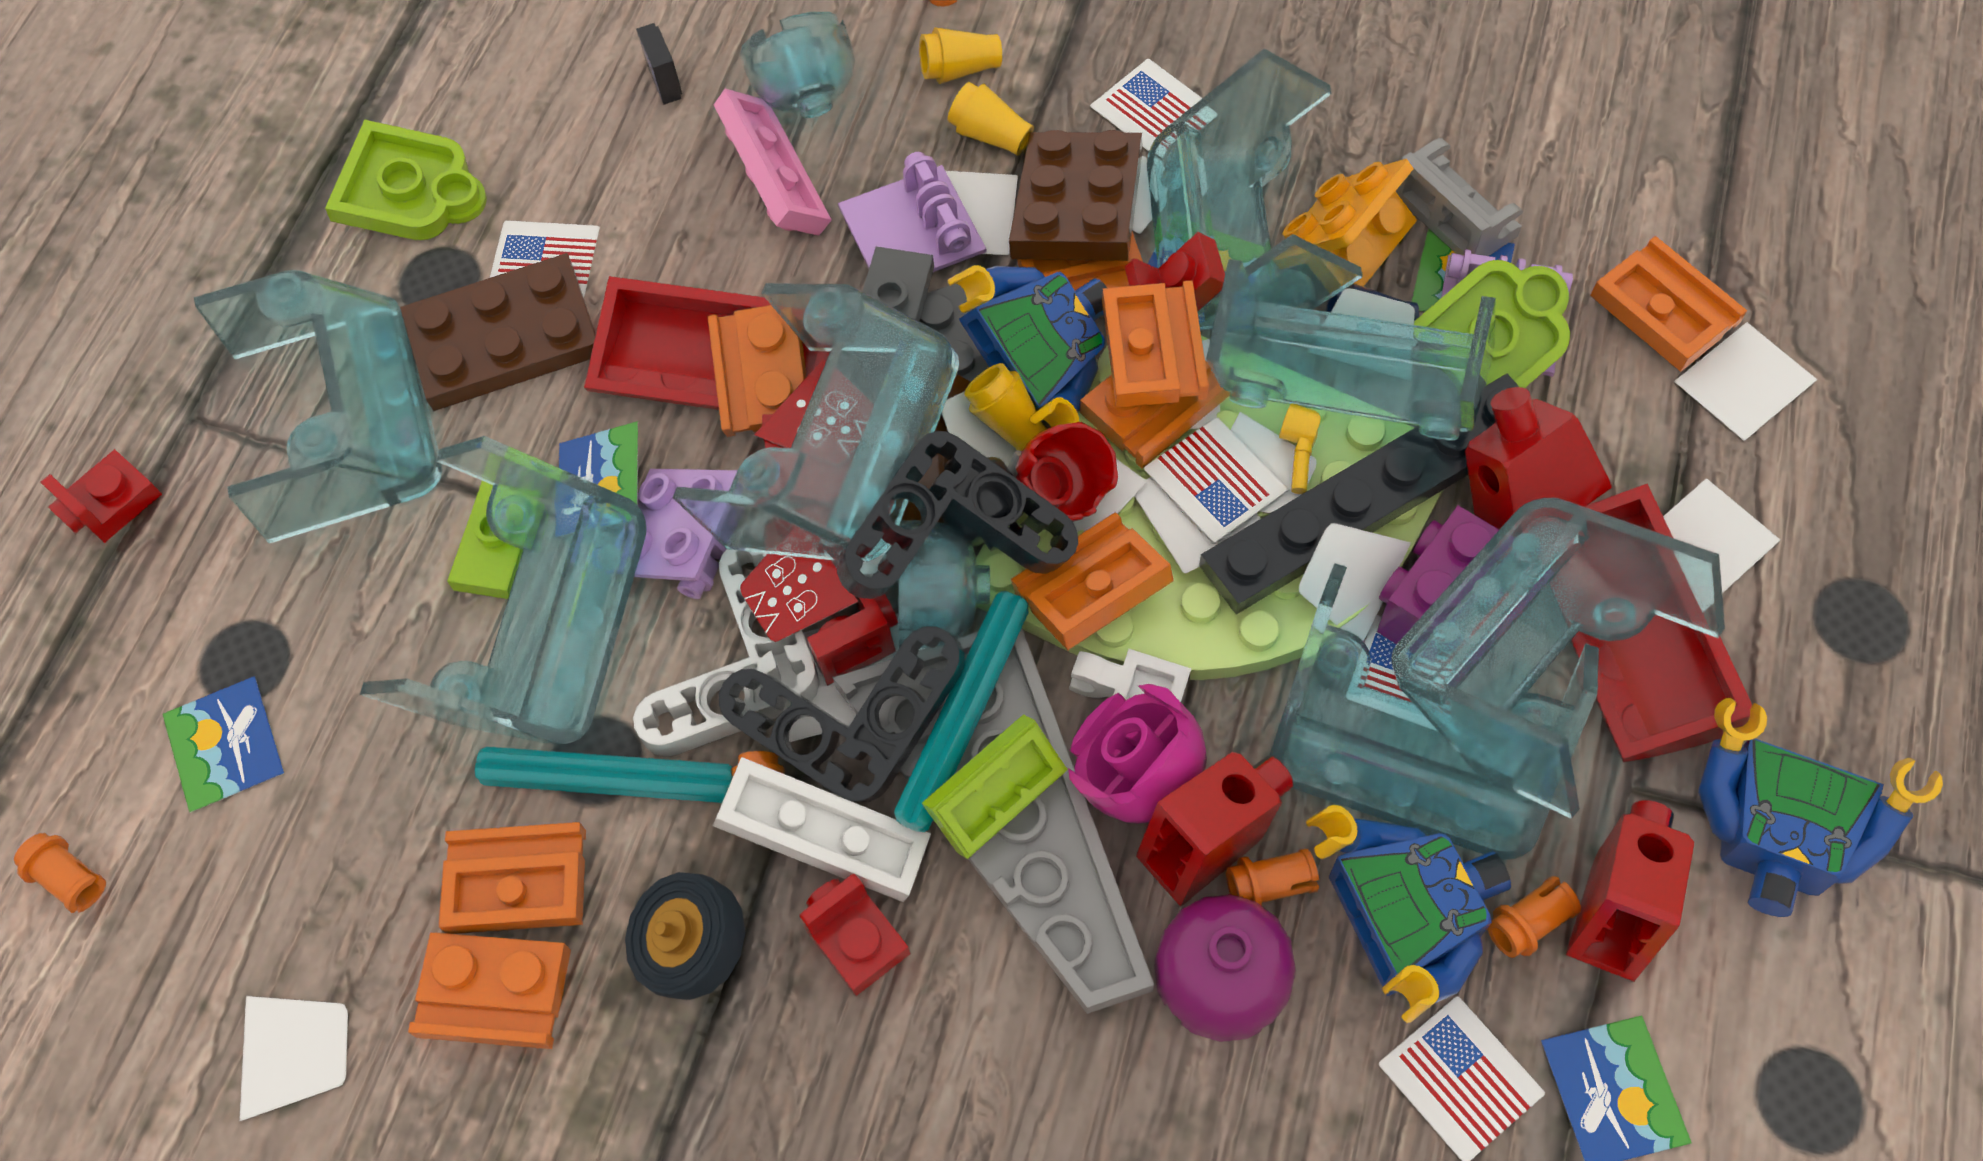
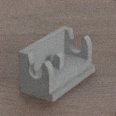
[1396,138,1523,256]

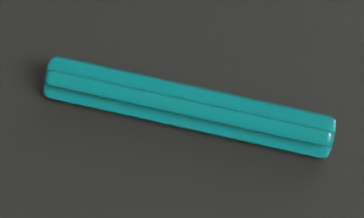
[894,591,1028,833]
[475,747,733,803]

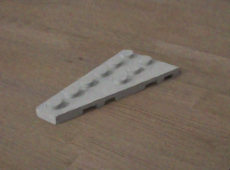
[833,629,1154,1014]

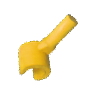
[1279,403,1321,494]

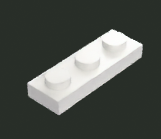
[713,757,931,902]

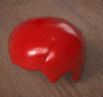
[1015,422,1118,522]

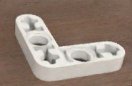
[633,539,820,757]

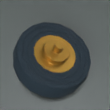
[625,872,745,1000]

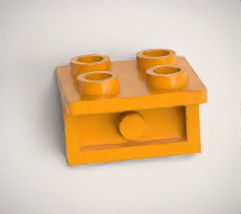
[1272,158,1417,290]

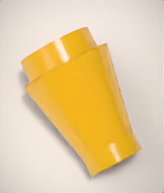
[919,27,1002,84]
[947,82,1034,156]
[964,363,1047,451]

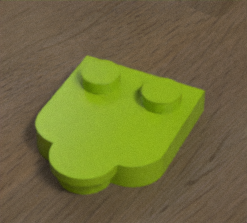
[325,119,487,240]
[1413,260,1570,399]

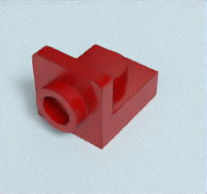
[1125,232,1228,312]
[40,449,162,543]
[806,593,898,686]
[799,873,911,996]

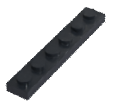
[1199,373,1519,615]

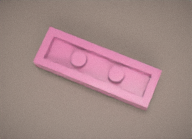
[713,88,832,236]

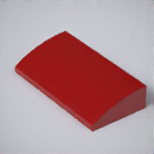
[584,276,845,410]
[1530,483,1752,762]

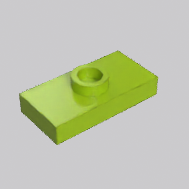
[447,473,548,600]
[922,714,1068,859]

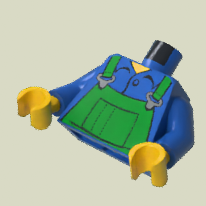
[948,265,1107,427]
[1698,698,1943,917]
[1306,805,1511,1023]

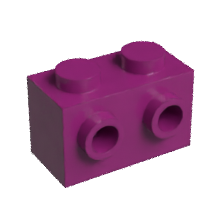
[1377,505,1515,667]

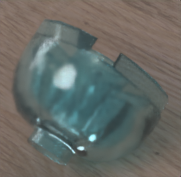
[740,12,855,118]
[898,520,990,648]

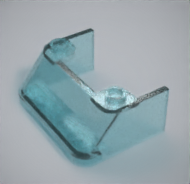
[1147,48,1363,330]
[1206,259,1496,440]
[194,270,442,543]
[672,283,959,562]
[359,436,647,744]
[1391,498,1725,819]
[1270,563,1599,860]

